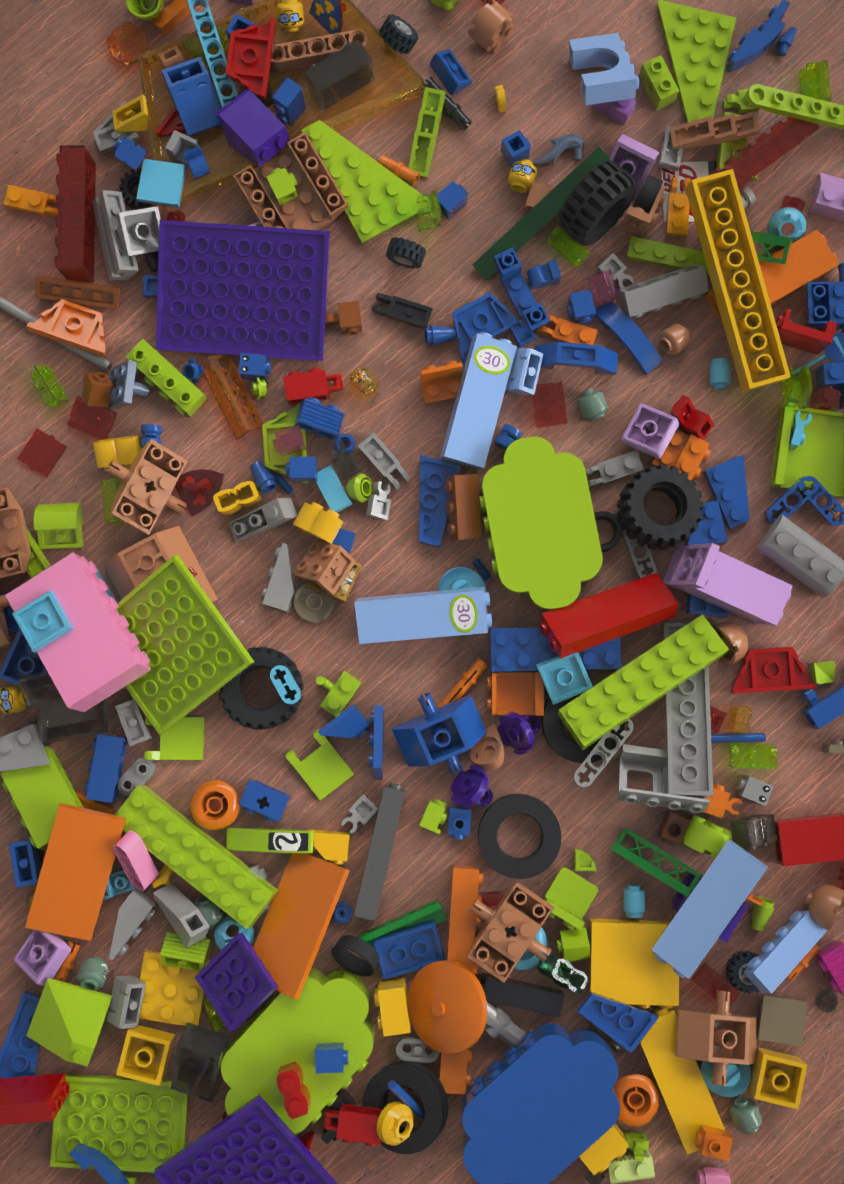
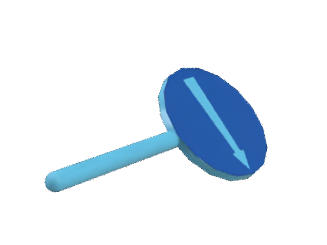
[790,332,844,376]

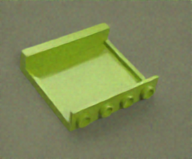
[769,401,844,499]

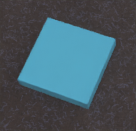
[136,159,186,208]
[12,590,74,653]
[536,652,593,705]

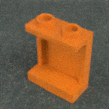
[487,672,544,716]

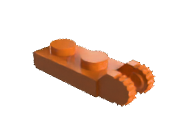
[537,315,598,345]

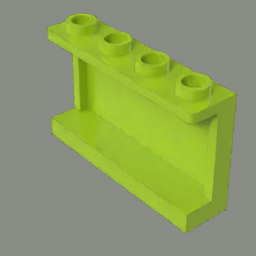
[0,746,84,850]

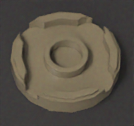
[293,583,336,623]

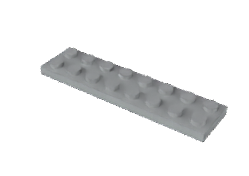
[663,623,713,797]

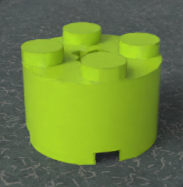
[682,815,733,859]

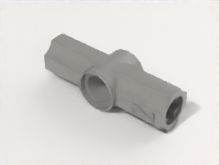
[484,1002,525,1047]

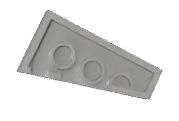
[0,724,50,772]

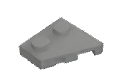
[93,101,140,154]

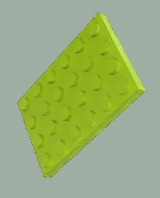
[50,1074,190,1173]

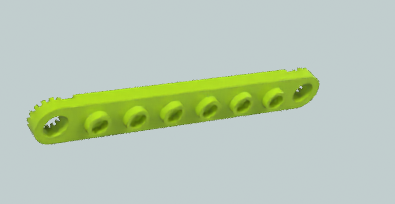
[745,84,844,130]

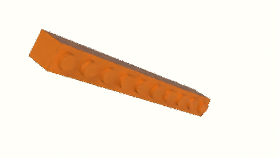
[439,865,483,1095]

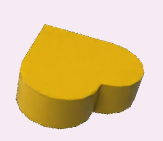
[494,85,506,113]

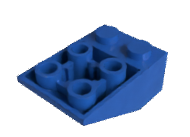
[161,56,222,137]

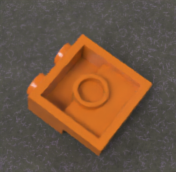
[651,429,711,481]

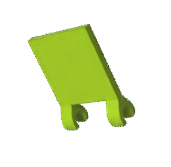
[144,717,205,760]
[285,729,354,801]

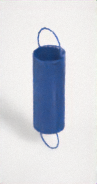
[272,471,295,497]
[471,555,492,581]

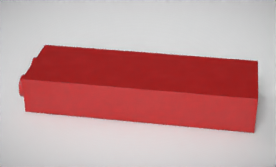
[539,573,678,659]
[772,813,844,866]
[0,1073,70,1125]

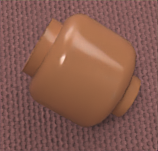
[659,324,690,355]

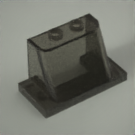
[19,674,119,745]

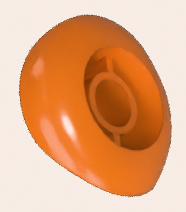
[190,780,240,830]
[613,1074,660,1127]

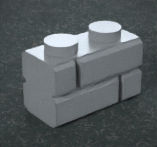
[107,975,146,1029]

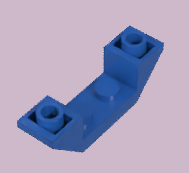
[494,247,550,331]
[534,342,618,375]

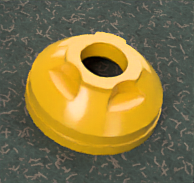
[377,1101,413,1146]

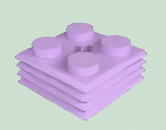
[621,403,679,459]
[14,930,71,986]

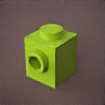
[267,168,299,205]
[556,927,590,962]

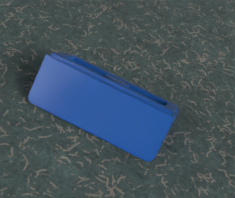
[430,49,472,95]

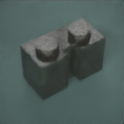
[730,814,777,851]

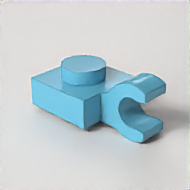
[788,411,812,450]

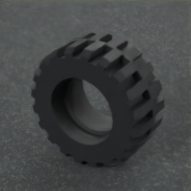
[558,161,637,246]
[617,465,704,550]
[218,647,304,730]

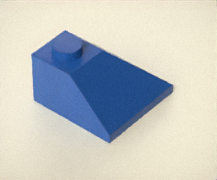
[318,704,370,739]

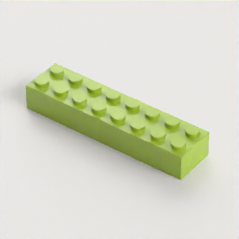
[558,614,729,750]
[115,785,279,929]

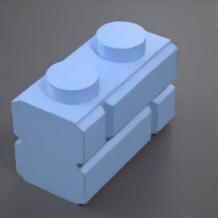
[505,348,544,396]

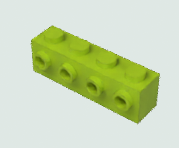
[125,338,207,417]

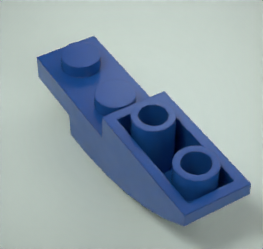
[726,0,790,72]

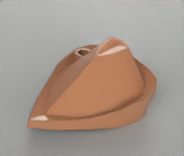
[470,723,504,771]

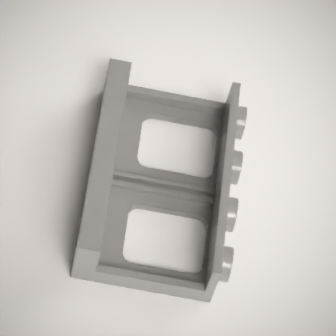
[617,744,710,813]

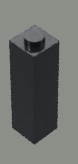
[480,973,564,1017]

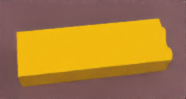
[639,1007,725,1155]

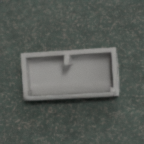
[755,514,844,597]

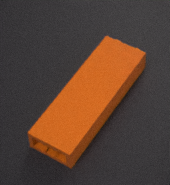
[705,229,839,328]

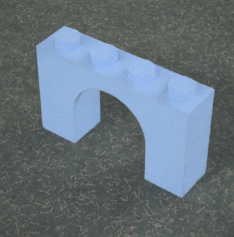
[569,33,639,106]

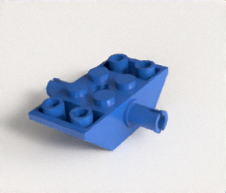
[806,262,844,332]
[391,692,487,774]

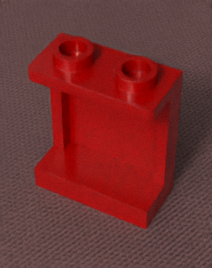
[775,309,837,355]

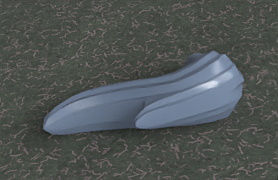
[532,134,584,165]

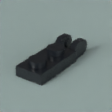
[372,293,433,329]

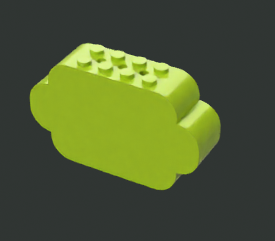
[479,437,603,611]
[221,967,375,1134]

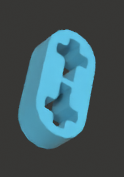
[270,665,301,704]

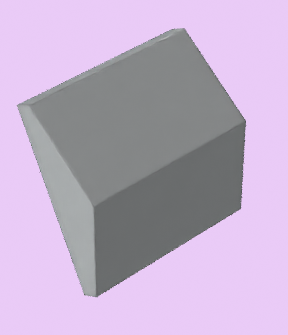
[117,206,161,256]

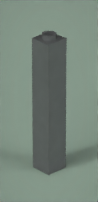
[354,783,406,921]

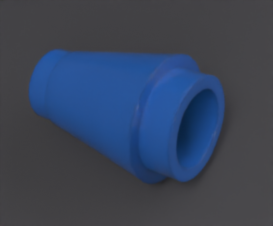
[424,325,456,346]
[250,461,277,494]

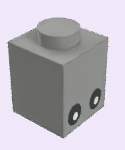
[736,775,774,806]

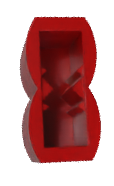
[277,1061,311,1119]

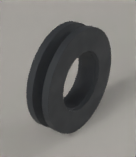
[541,682,625,763]
[478,794,561,879]
[362,1061,448,1154]

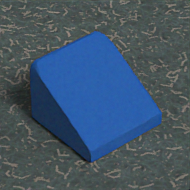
[332,528,355,554]

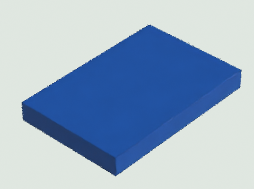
[372,920,445,980]

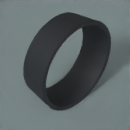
[331,935,379,977]

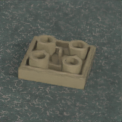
[757,994,807,1047]

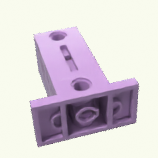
[662,543,793,626]

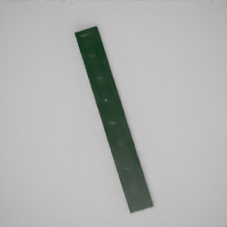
[472,147,611,280]

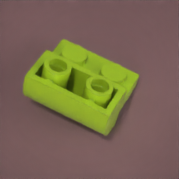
[34,502,84,549]

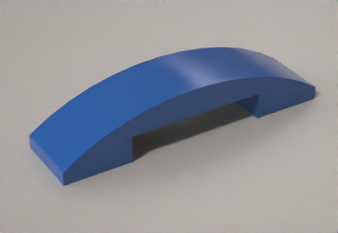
[595,299,663,375]
[70,1143,129,1184]

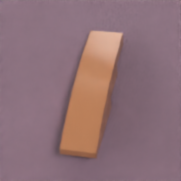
[670,111,760,149]

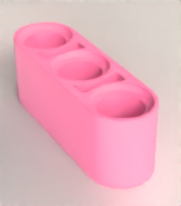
[113,830,159,892]

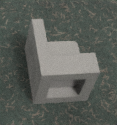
[165,130,199,166]

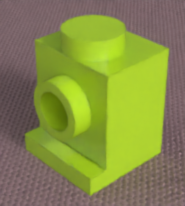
[419,798,448,834]

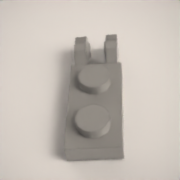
[358,432,411,490]
[585,450,644,488]

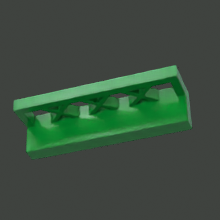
[701,231,793,264]
[611,827,702,898]
[359,898,447,948]

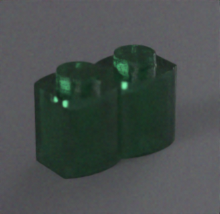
[536,953,589,994]

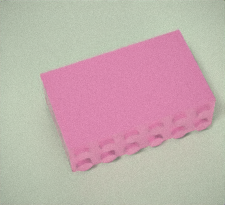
[5,552,151,712]

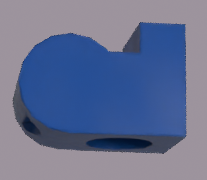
[183,145,210,179]
[526,259,561,289]

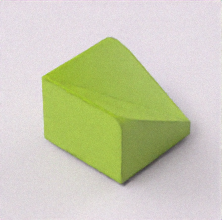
[809,661,835,685]

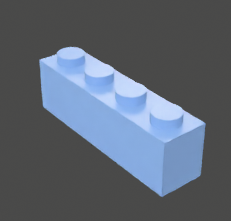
[743,911,827,994]

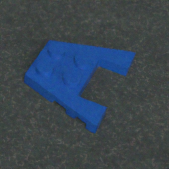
[452,292,537,370]

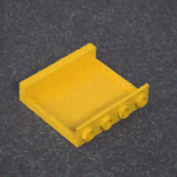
[589,918,679,1009]

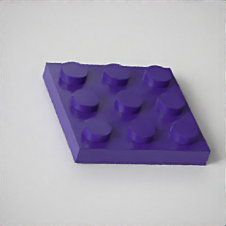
[195,933,279,1032]

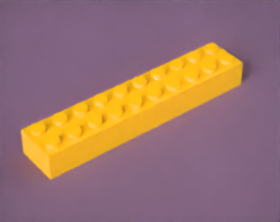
[685,169,791,393]

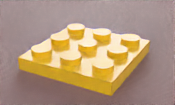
[139,950,210,1028]

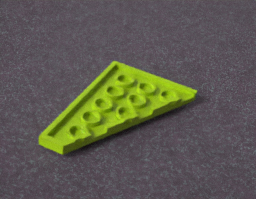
[657,0,737,123]
[301,120,433,244]

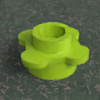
[251,377,267,400]

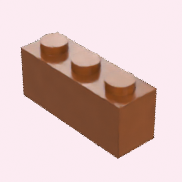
[445,474,482,540]

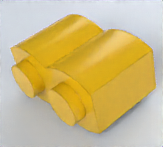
[93,435,141,471]
[213,481,262,515]
[293,502,343,544]

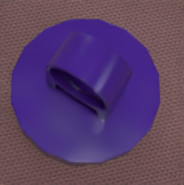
[498,712,540,755]
[451,765,493,808]

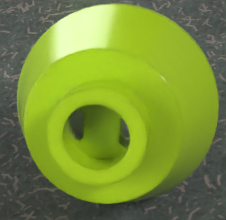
[346,474,373,503]

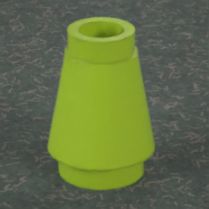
[751,896,775,931]

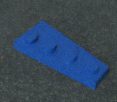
[419,455,461,548]
[0,991,41,1078]

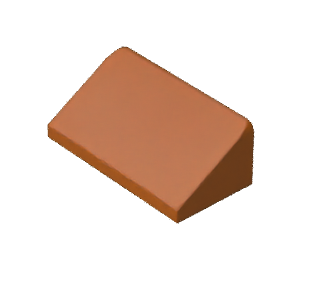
[150,0,191,36]

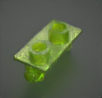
[184,25,229,59]
[546,226,591,268]
[31,365,69,408]

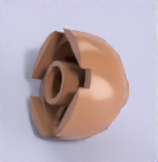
[712,622,749,666]
[804,884,844,931]

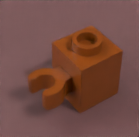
[325,301,362,336]
[82,372,113,407]

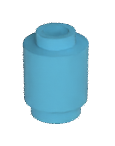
[709,358,731,390]
[623,884,645,918]

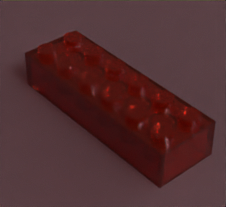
[55,145,96,283]

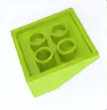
[26,978,112,1066]

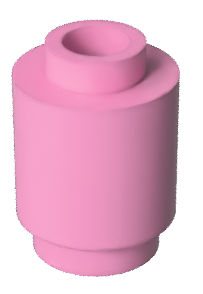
[696,1167,731,1184]

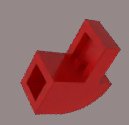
[670,395,714,440]

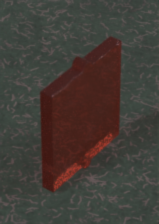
[17,428,67,477]

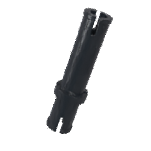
[422,77,472,131]

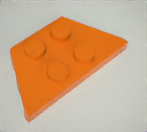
[26,299,106,357]

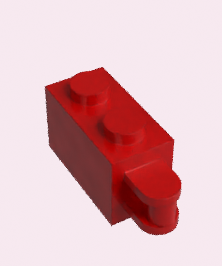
[283,368,343,406]
[323,1104,383,1146]

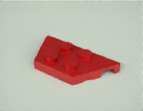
[226,18,276,100]
[731,647,816,694]

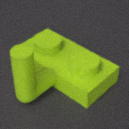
[316,671,362,717]

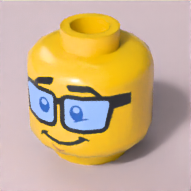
[277,0,305,32]
[508,159,537,193]
[0,685,30,714]

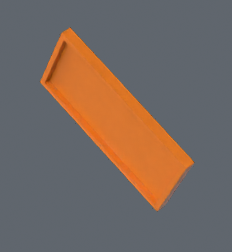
[25,803,126,941]
[253,853,350,1000]

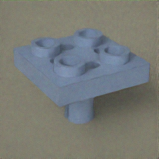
[109,360,149,410]

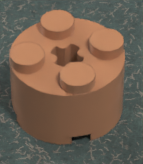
[468,0,515,54]

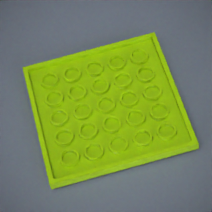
[117,555,254,735]

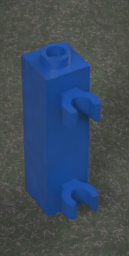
[801,683,844,729]

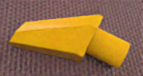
[151,864,174,889]

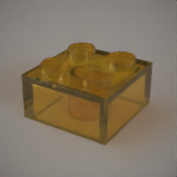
[727,705,752,734]

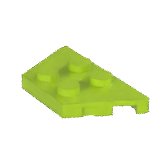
[262,403,309,484]

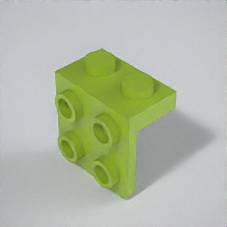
[543,867,598,930]

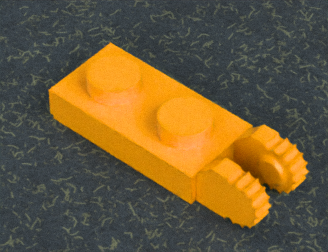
[665,177,690,237]
[3,185,65,217]

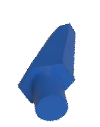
[776,27,797,57]

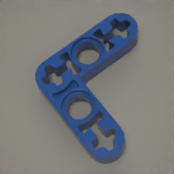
[765,476,844,526]

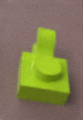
[723,89,760,113]
[623,1131,649,1161]

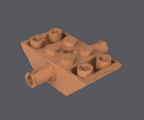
[106,439,187,535]
[467,881,554,983]
[675,990,758,1086]

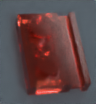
[532,381,568,428]
[67,396,117,440]

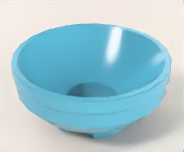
[767,207,806,247]
[214,915,255,950]

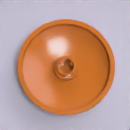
[408,960,487,1054]

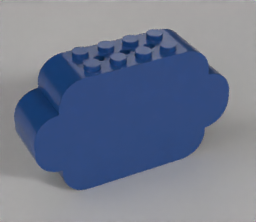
[462,1023,620,1184]

